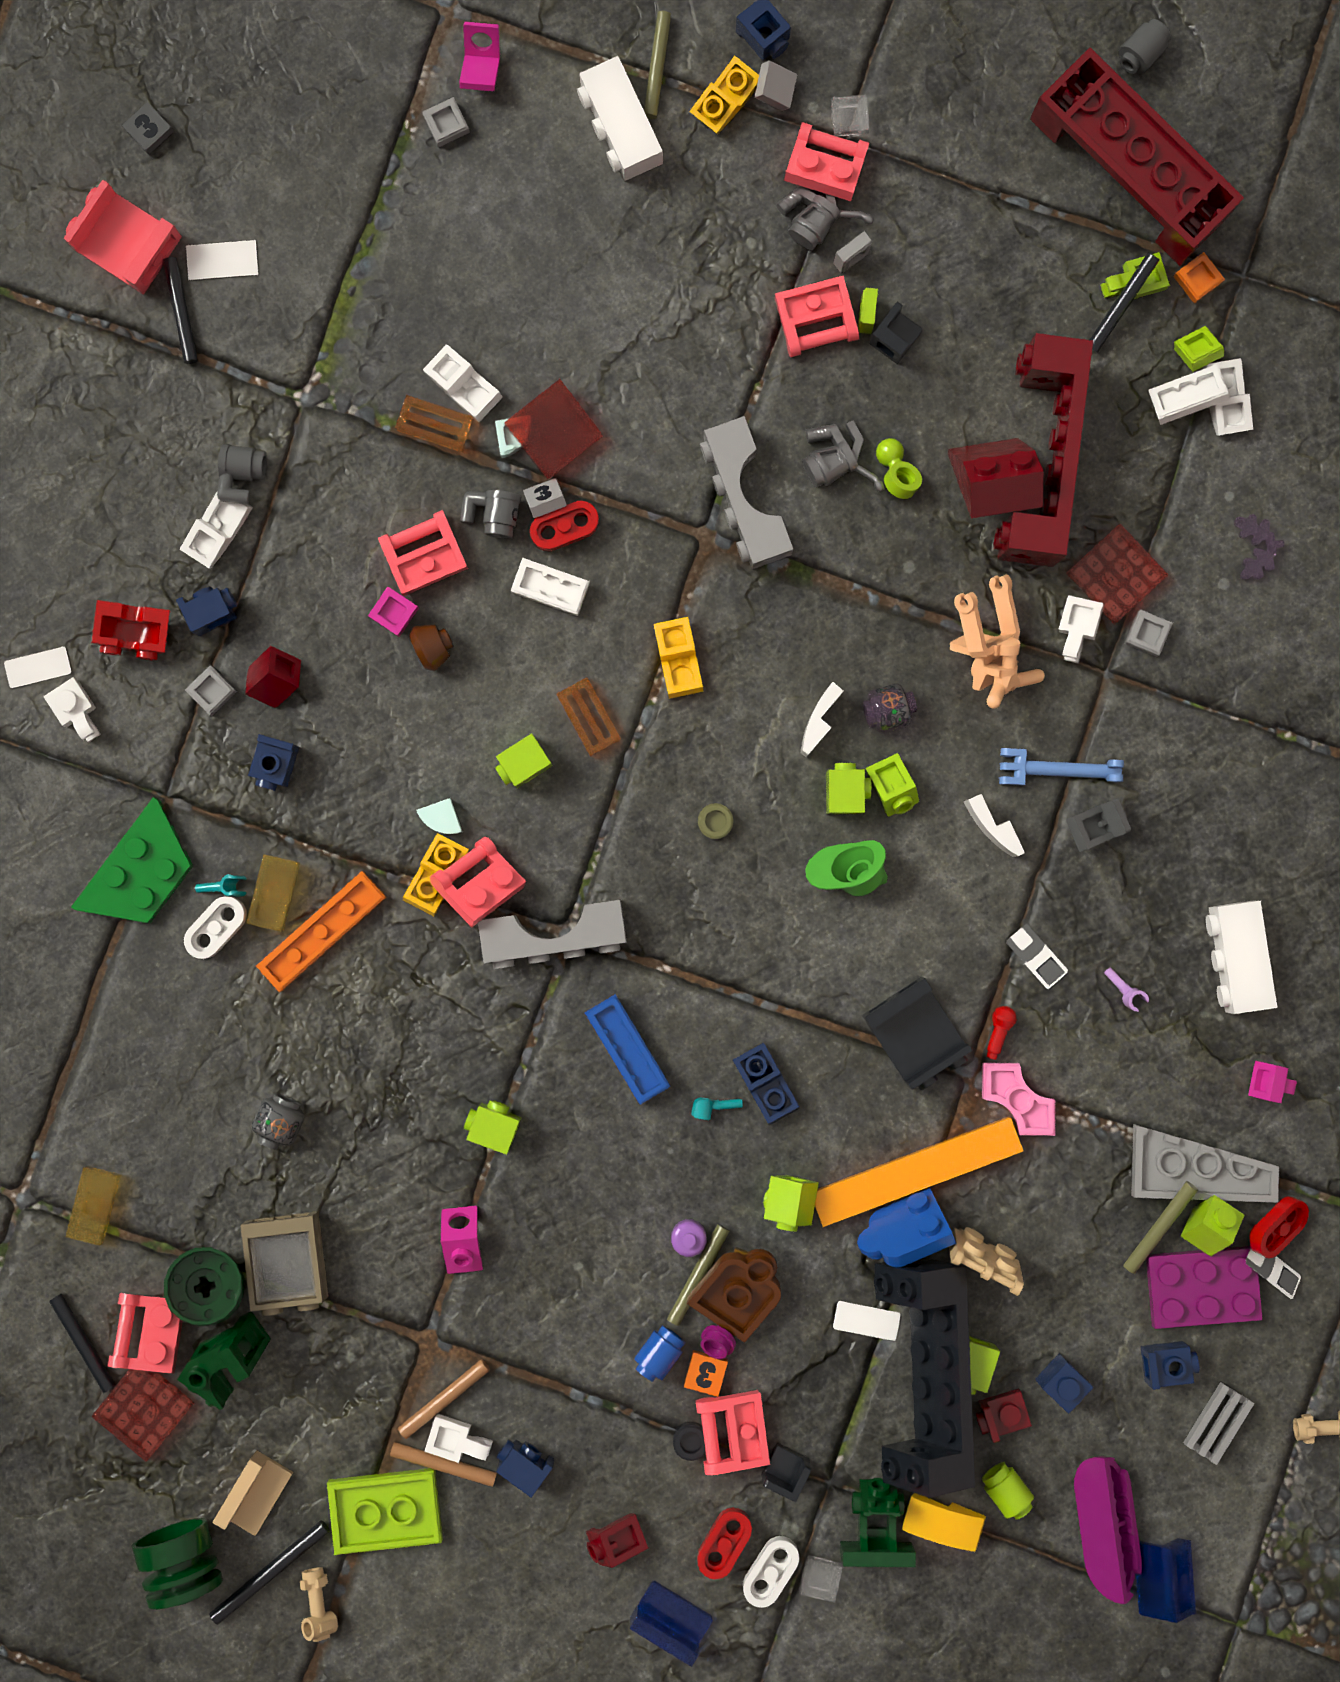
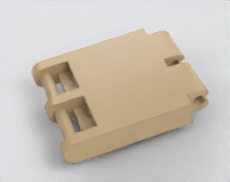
[949,1227,1024,1296]

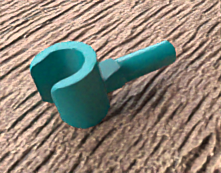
[195,874,247,897]
[691,1097,743,1120]

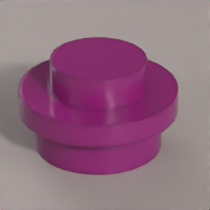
[701,1325,736,1359]

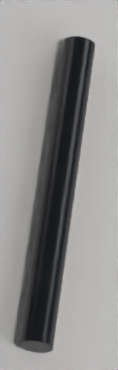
[209,1520,330,1625]

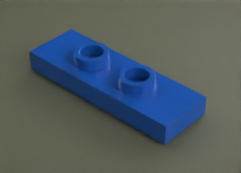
[585,994,671,1105]

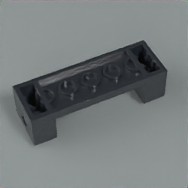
[874,1258,975,1498]

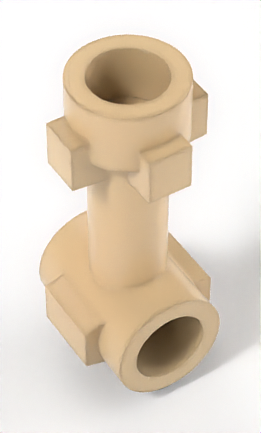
[1293,1411,1340,1444]
[300,1567,338,1642]

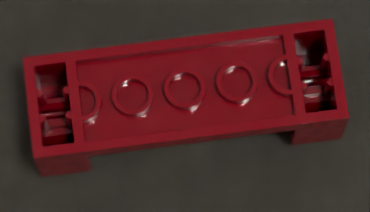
[1030,47,1244,266]
[993,333,1093,567]

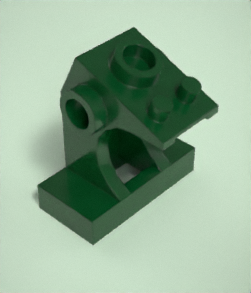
[177,1311,271,1410]
[840,1478,916,1567]

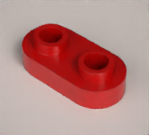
[530,501,599,551]
[1249,1196,1309,1258]
[697,1507,752,1579]

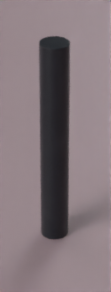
[1090,252,1160,353]
[163,257,198,364]
[49,1293,116,1394]

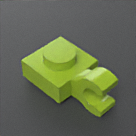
[1100,252,1170,299]

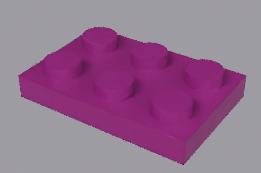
[1146,1246,1262,1329]

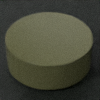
[698,803,733,839]

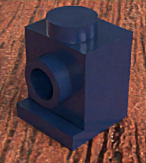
[736,0,791,61]
[176,587,237,636]
[248,734,299,791]
[1140,1341,1200,1390]
[496,1439,554,1498]

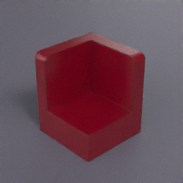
[245,646,301,708]

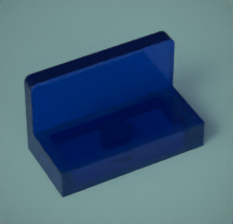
[1136,1538,1196,1623]
[630,1581,713,1667]

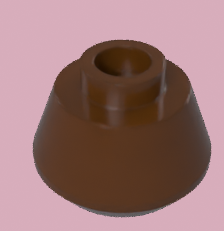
[409,625,454,671]

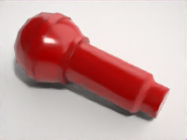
[986,1006,1017,1060]

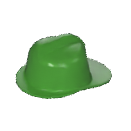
[805,840,888,897]

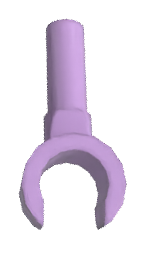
[1104,967,1149,1012]

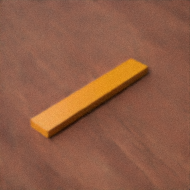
[815,1117,1023,1227]

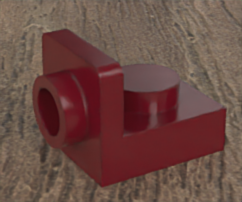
[975,1388,1032,1443]
[586,1513,649,1568]

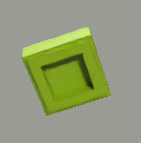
[858,288,878,334]
[1174,326,1224,372]

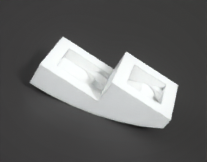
[423,344,502,422]
[1203,358,1253,435]
[180,492,253,568]
[801,682,843,757]
[964,794,1025,857]

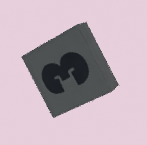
[122,102,174,155]

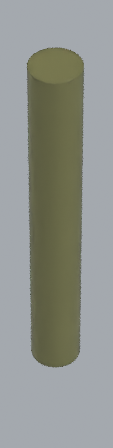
[644,11,671,119]
[1123,1181,1198,1274]
[667,1224,730,1326]

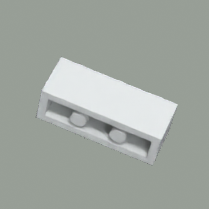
[577,56,663,181]
[1206,901,1277,1014]

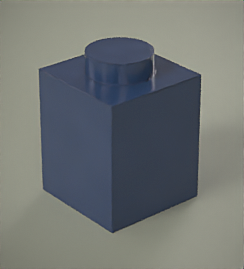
[1035,1353,1094,1414]

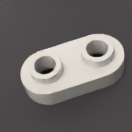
[184,896,247,959]
[743,1536,799,1607]

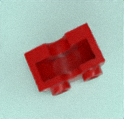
[91,600,170,661]

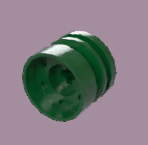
[164,1247,244,1326]
[131,1518,223,1610]

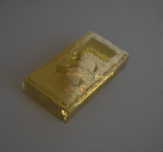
[247,854,300,932]
[65,1166,121,1246]

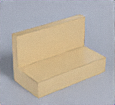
[212,1451,293,1536]

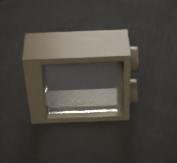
[241,1211,328,1316]

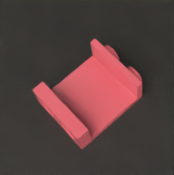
[63,180,182,295]

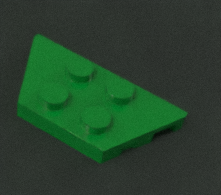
[71,797,193,923]

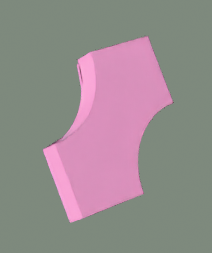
[982,1063,1055,1136]

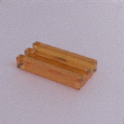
[395,395,474,452]
[556,677,621,757]

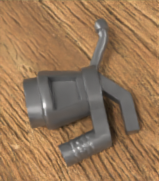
[776,186,874,250]
[803,420,884,492]

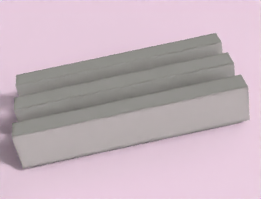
[1183,1382,1254,1465]

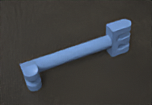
[999,748,1124,786]

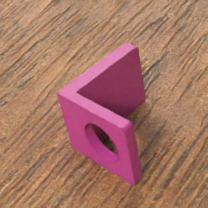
[459,22,500,91]
[441,1206,483,1274]

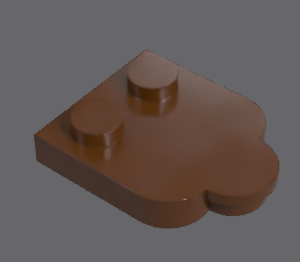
[687,1249,781,1343]

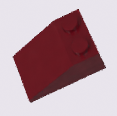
[948,438,1044,518]

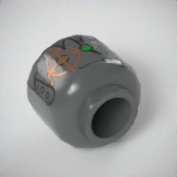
[252,1094,305,1150]

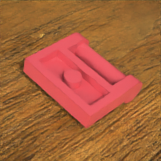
[784,122,869,201]
[774,276,859,357]
[378,510,468,596]
[430,837,526,928]
[108,1293,183,1374]
[696,1390,770,1475]

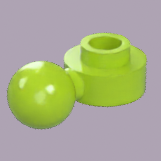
[876,438,922,499]

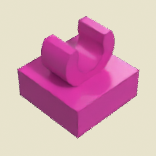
[368,587,419,637]
[1248,1061,1297,1103]

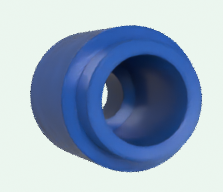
[634,1325,686,1382]

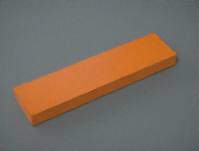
[256,871,387,993]

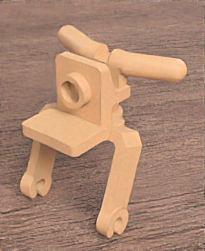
[950,574,1045,709]

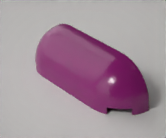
[1074,1456,1142,1605]

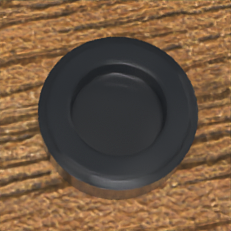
[673,1422,706,1461]

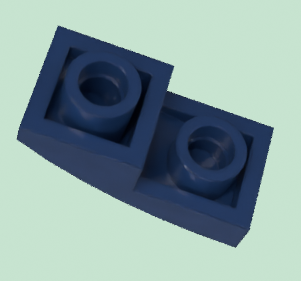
[733,1043,800,1125]

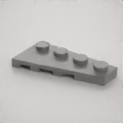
[1131,1124,1279,1203]

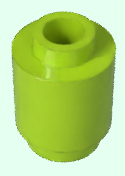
[982,1462,1034,1520]

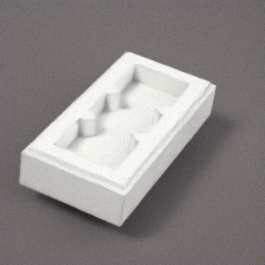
[1149,364,1230,425]
[511,558,590,616]

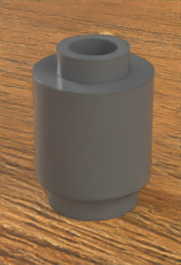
[1119,19,1171,74]

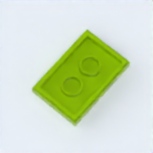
[327,1468,443,1555]

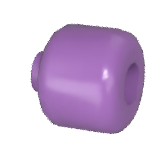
[671,1219,707,1257]

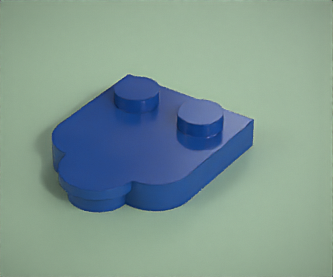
[857,1187,956,1267]

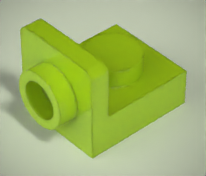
[866,753,919,817]

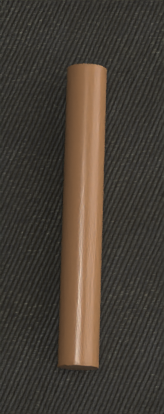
[398,1359,490,1439]
[390,1442,497,1487]

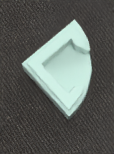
[495,415,531,458]
[416,798,463,834]

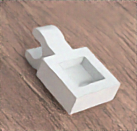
[1059,595,1104,663]
[44,677,101,742]
[424,1414,493,1463]

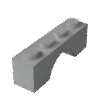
[700,416,793,569]
[478,900,627,969]

